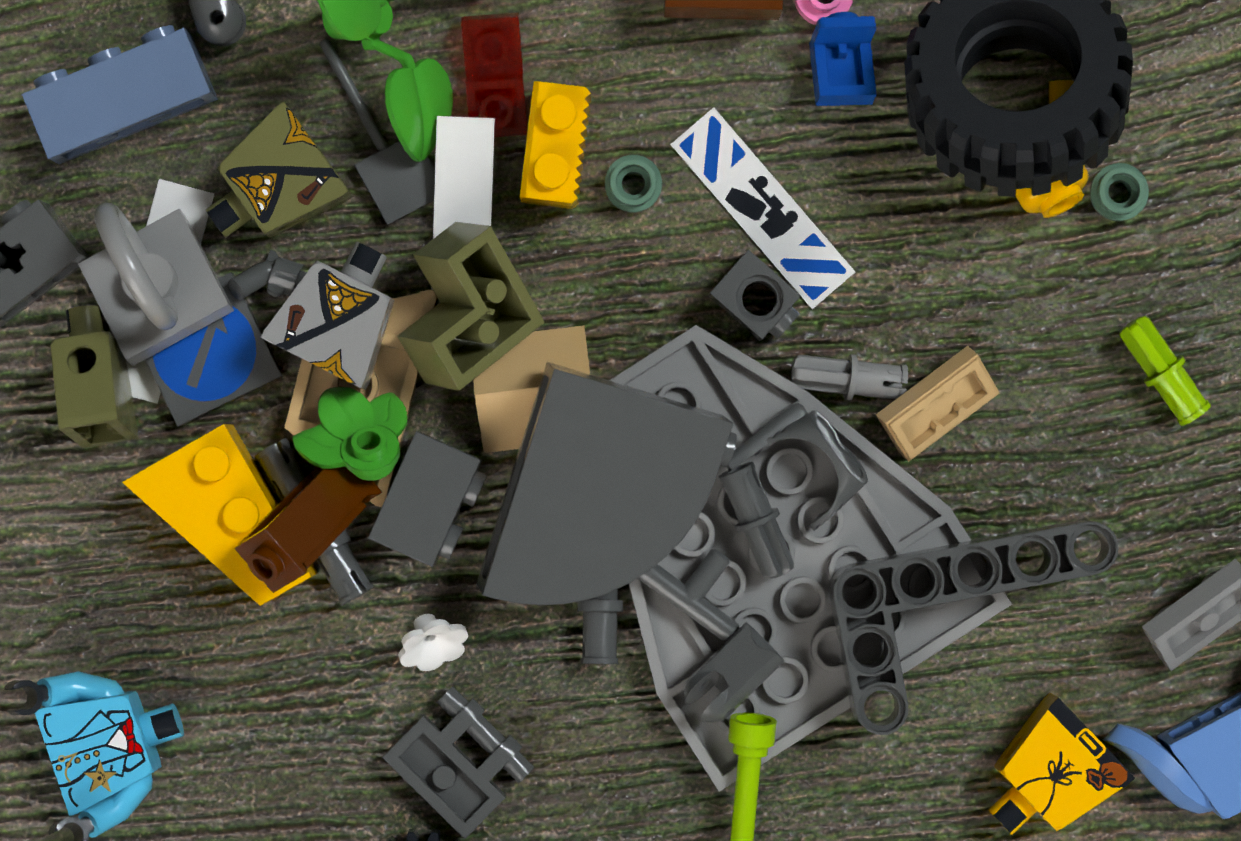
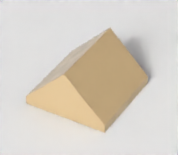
[473,325,590,453]

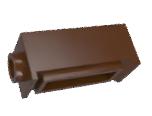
[234,466,382,593]

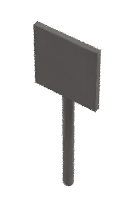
[320,39,435,226]

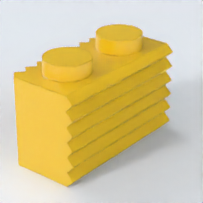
[520,81,591,209]

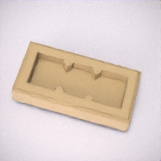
[876,346,1000,462]

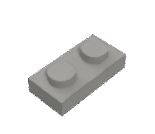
[1142,559,1241,671]

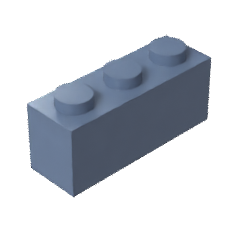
[22,25,218,164]

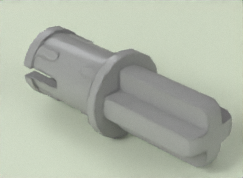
[791,355,908,400]

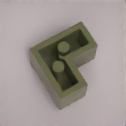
[397,222,545,391]

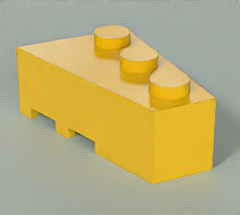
[122,424,318,606]

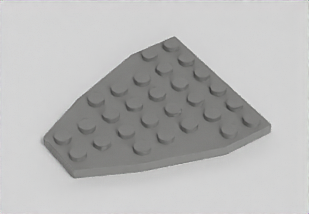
[609,325,1012,792]

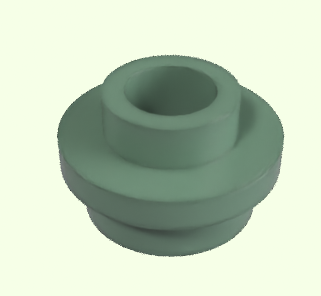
[605,155,662,213]
[1090,163,1149,221]

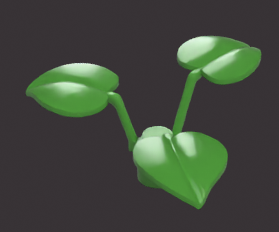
[317,0,453,162]

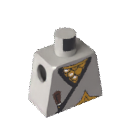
[261,241,394,389]

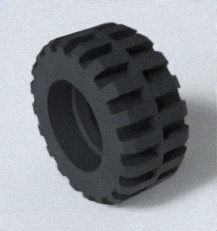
[904,0,1133,197]

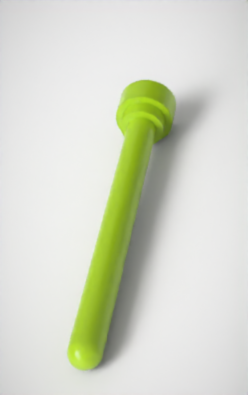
[728,712,777,841]

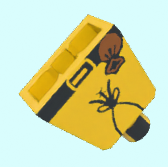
[988,693,1135,835]

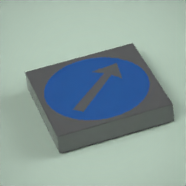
[145,272,284,427]

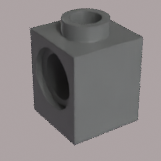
[708,249,801,341]

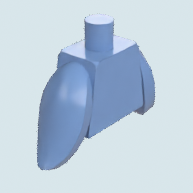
[1103,692,1241,819]

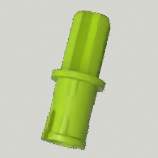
[1119,316,1211,426]

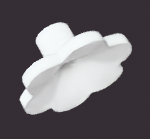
[398,614,468,671]

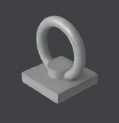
[78,202,234,366]

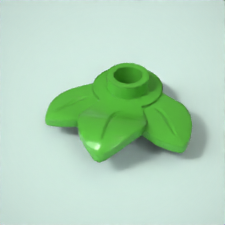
[292,387,408,481]

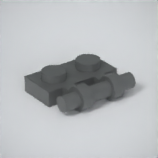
[382,686,534,839]

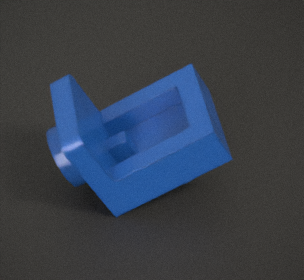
[809,12,877,106]

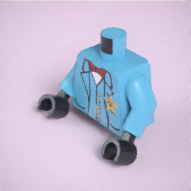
[4,671,184,841]

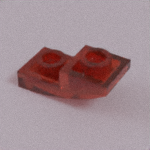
[461,12,528,137]

